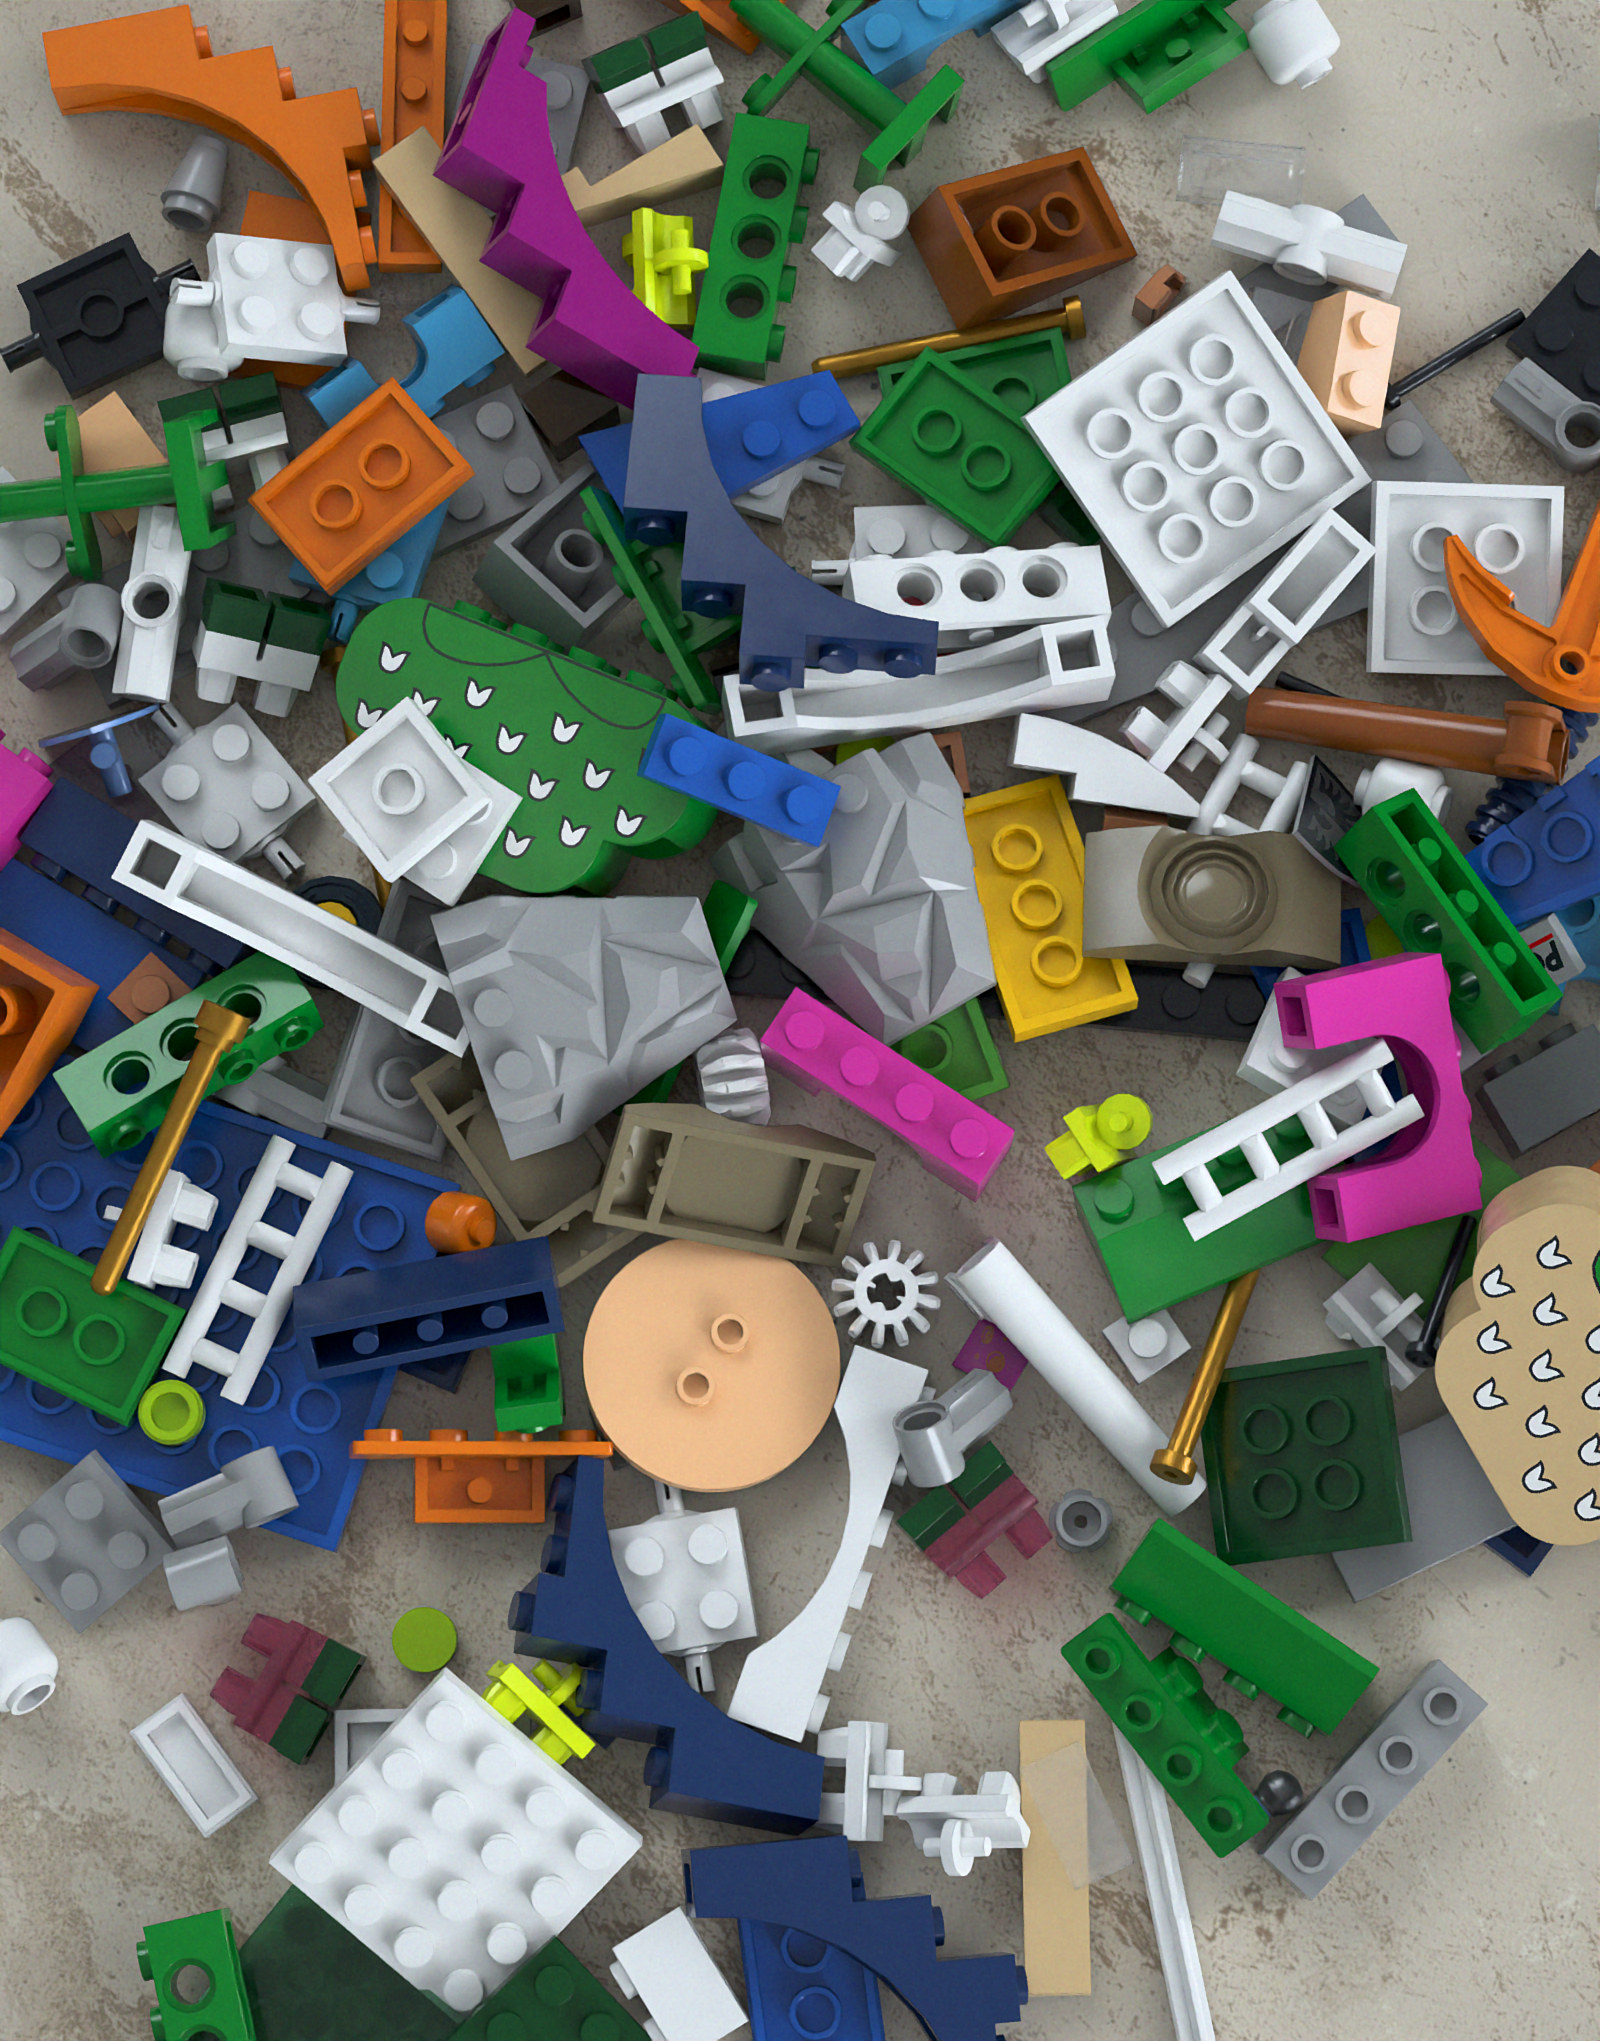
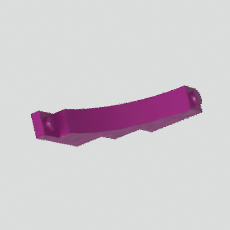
[433,7,700,411]

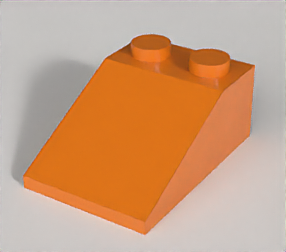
[0,927,100,1138]

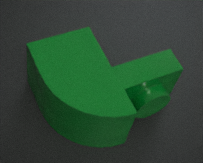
[489,1333,566,1434]

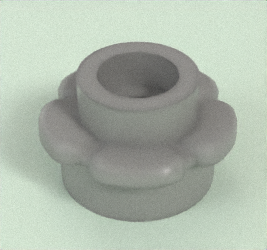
[1049,1489,1113,1553]

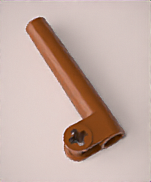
[1245,686,1571,786]

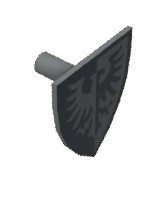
[1290,754,1362,889]

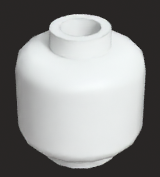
[1247,0,1340,89]
[163,301,244,383]
[1354,758,1453,828]
[0,1617,59,1715]

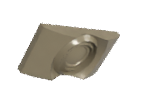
[1082,825,1341,970]
[409,1046,644,1288]
[592,1103,876,1269]

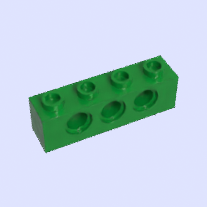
[692,112,820,381]
[1333,787,1564,1055]
[52,951,325,1159]
[136,1907,257,2041]

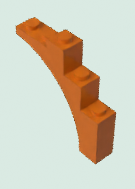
[42,4,381,292]

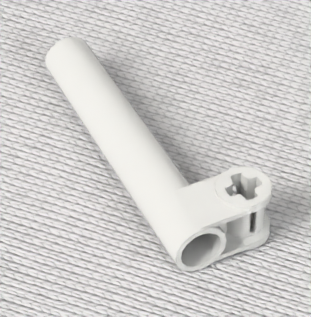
[943,1235,1207,1517]

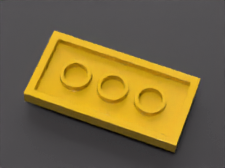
[963,774,1138,1043]

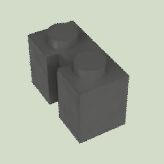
[1474,1023,1600,1160]

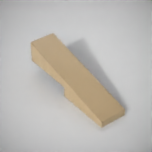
[490,123,724,229]
[372,125,549,379]
[1018,1719,1091,1997]

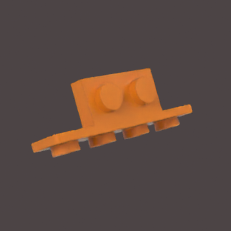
[349,1429,613,1524]

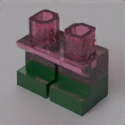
[896,1441,1053,1600]
[210,1613,367,1765]

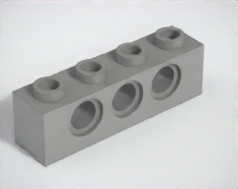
[1257,1659,1488,1901]

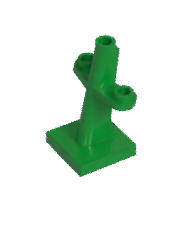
[728,0,965,194]
[0,405,237,582]

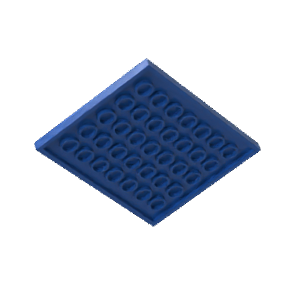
[0,1053,462,1553]

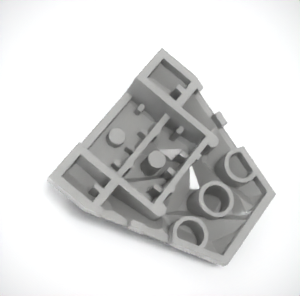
[709,732,997,1047]
[430,894,737,1161]

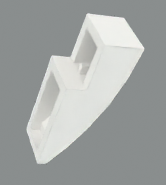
[1192,507,1377,701]
[1006,713,1200,820]

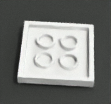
[1366,481,1564,676]

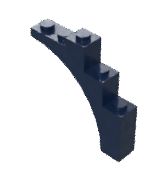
[623,373,939,692]
[508,1455,825,1837]
[681,1835,1028,2041]

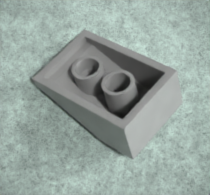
[472,461,633,656]

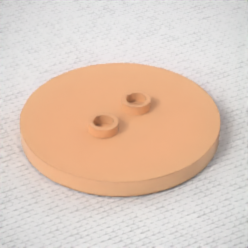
[582,1238,841,1493]

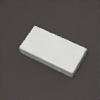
[129,1693,260,1838]

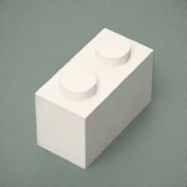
[609,1905,749,2041]

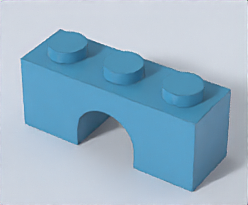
[840,0,1031,90]
[299,284,505,432]

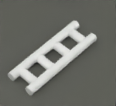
[1182,733,1309,988]
[1152,1037,1425,1241]
[162,1134,354,1406]

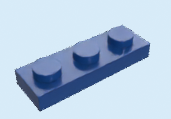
[637,713,841,847]

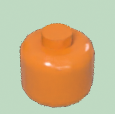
[425,1190,497,1255]

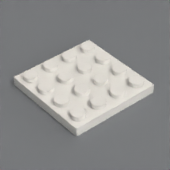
[1020,270,1372,628]
[269,1667,643,2024]

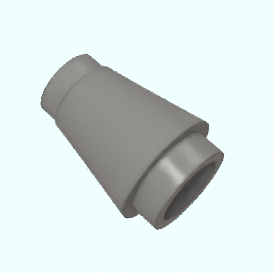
[160,135,229,233]

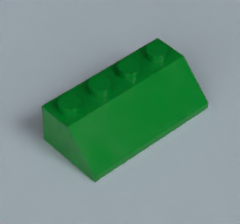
[1072,1114,1345,1324]
[1108,1518,1380,1739]

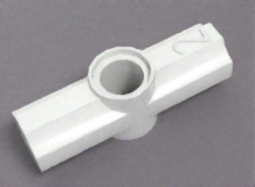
[1210,190,1408,300]
[112,505,192,704]

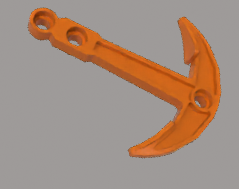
[1443,498,1600,713]

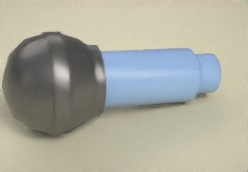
[1254,1770,1303,1818]

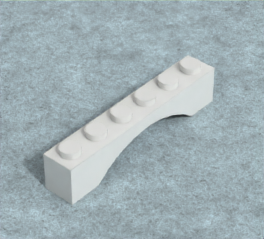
[721,615,1116,755]
[111,820,471,1058]
[727,1345,936,1743]

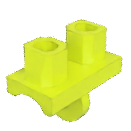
[622,207,709,330]
[1044,1094,1153,1180]
[481,1658,596,1765]

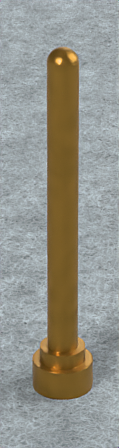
[90,999,252,1296]

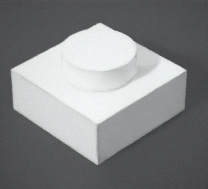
[1101,1309,1192,1386]

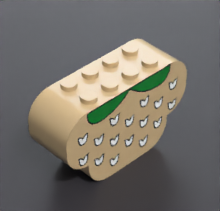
[1435,1166,1600,1546]

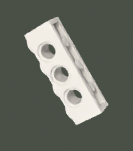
[842,542,1112,654]

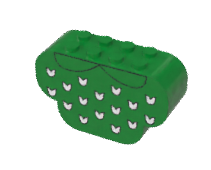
[336,597,719,898]

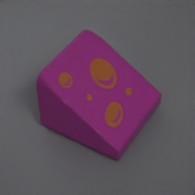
[952,1319,1029,1393]

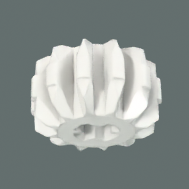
[692,1027,771,1126]
[832,1240,941,1350]

